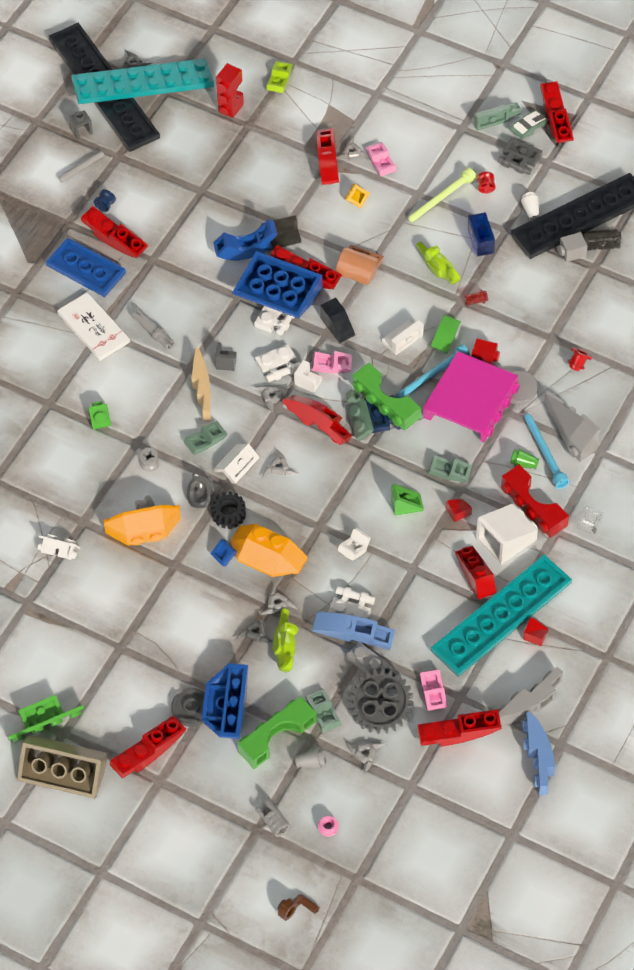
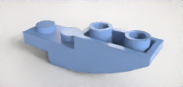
[312,612,395,650]
[522,712,555,795]

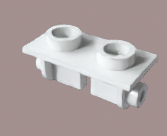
[38,534,80,560]

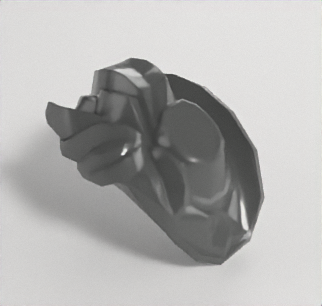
[187,473,216,508]

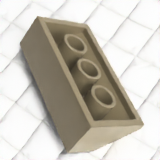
[17,735,108,799]

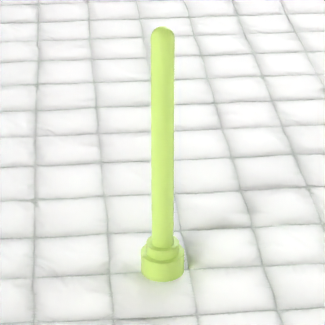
[408,167,477,222]

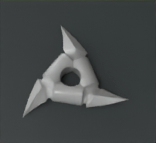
[337,136,368,160]
[255,386,290,413]
[262,449,298,477]
[259,583,299,615]
[346,741,386,775]

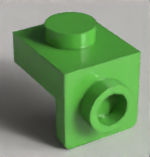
[88,401,111,430]

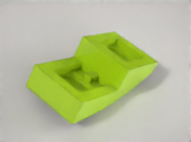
[267,61,293,93]

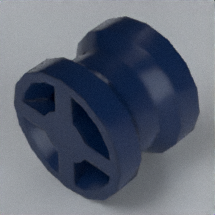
[94,189,116,212]

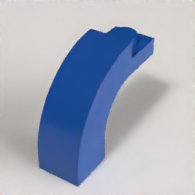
[213,219,278,261]

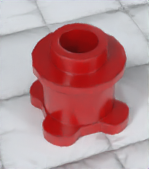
[567,347,592,371]

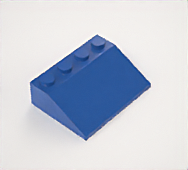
[232,251,323,319]

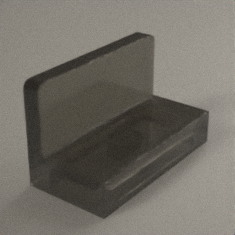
[261,215,301,251]
[582,229,622,251]

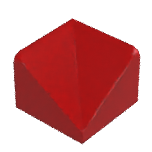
[445,499,472,522]
[523,617,549,646]

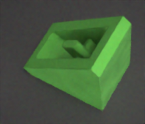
[391,484,424,516]

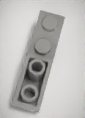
[498,667,563,725]

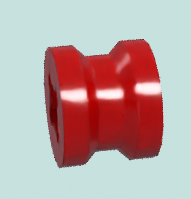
[477,171,496,194]

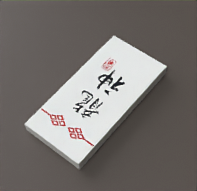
[57,293,130,361]

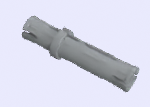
[132,308,175,350]

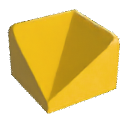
[344,184,370,208]

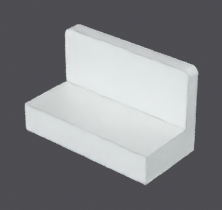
[382,320,424,355]
[214,443,259,483]

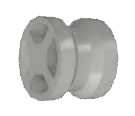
[139,448,159,472]
[134,495,155,509]

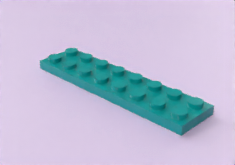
[71,58,214,105]
[431,554,572,677]

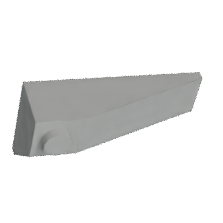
[545,391,600,462]

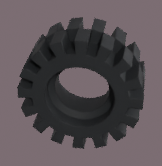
[211,491,246,529]

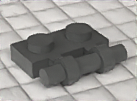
[497,138,543,175]

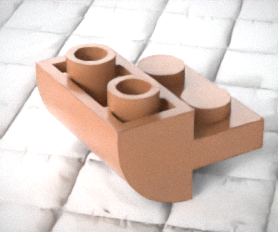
[335,245,384,285]

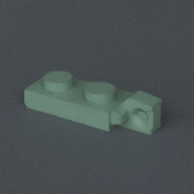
[474,102,521,130]
[346,389,374,441]

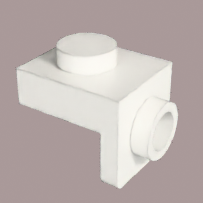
[337,528,371,561]

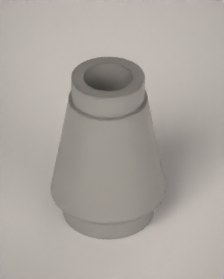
[295,748,326,768]

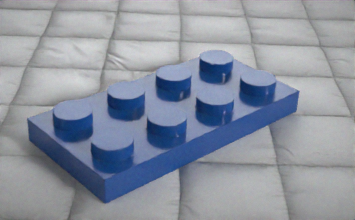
[46,238,126,298]

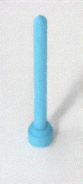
[395,344,470,398]
[524,414,570,489]

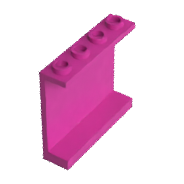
[423,352,520,443]

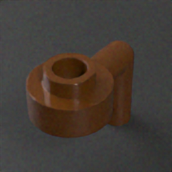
[277,894,320,921]

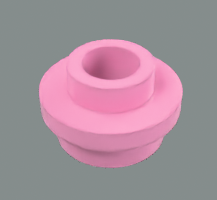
[318,816,339,837]

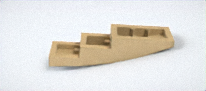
[191,348,212,421]

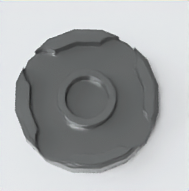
[172,688,205,727]

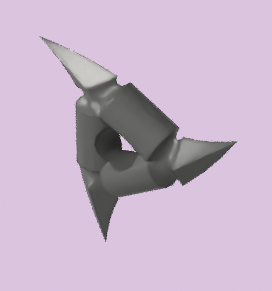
[122,50,152,69]
[235,611,273,642]

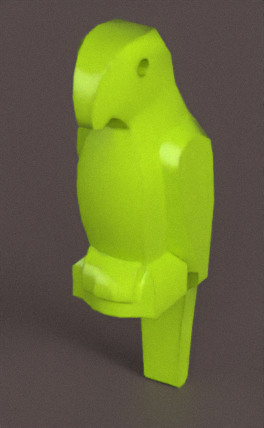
[416,241,460,285]
[273,608,299,673]

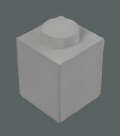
[558,232,588,262]

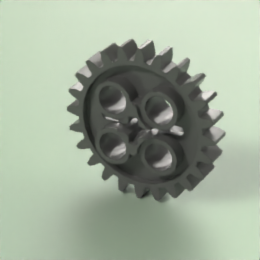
[348,668,414,734]

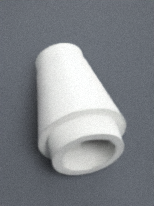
[521,192,539,220]

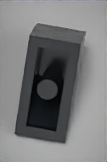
[320,297,355,344]

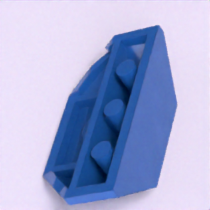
[201,663,248,739]

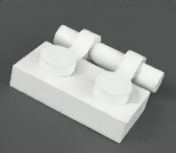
[254,306,295,335]
[255,344,301,382]
[328,586,376,619]

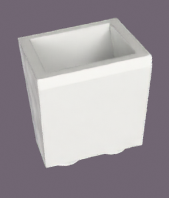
[476,504,538,564]

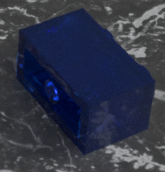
[467,212,495,257]

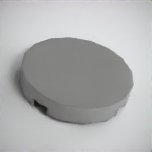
[511,370,537,404]

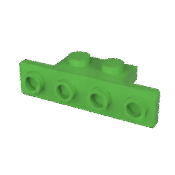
[7,695,85,743]

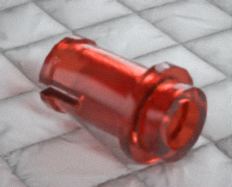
[464,290,488,306]

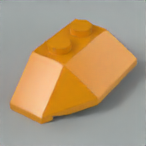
[103,505,181,546]
[230,524,308,577]

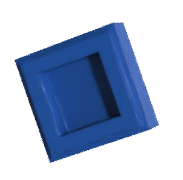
[210,539,237,567]

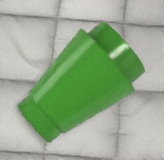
[510,448,539,469]

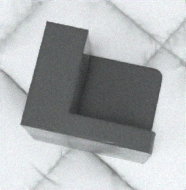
[215,342,237,371]

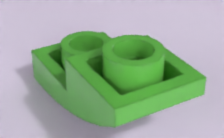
[431,315,461,354]

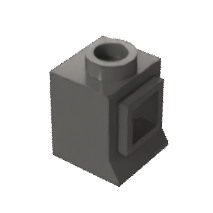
[69,110,93,140]

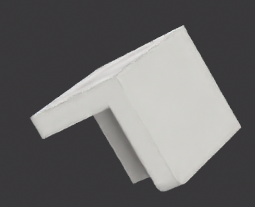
[294,360,322,393]

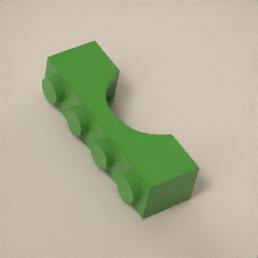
[352,363,421,431]
[238,696,317,769]

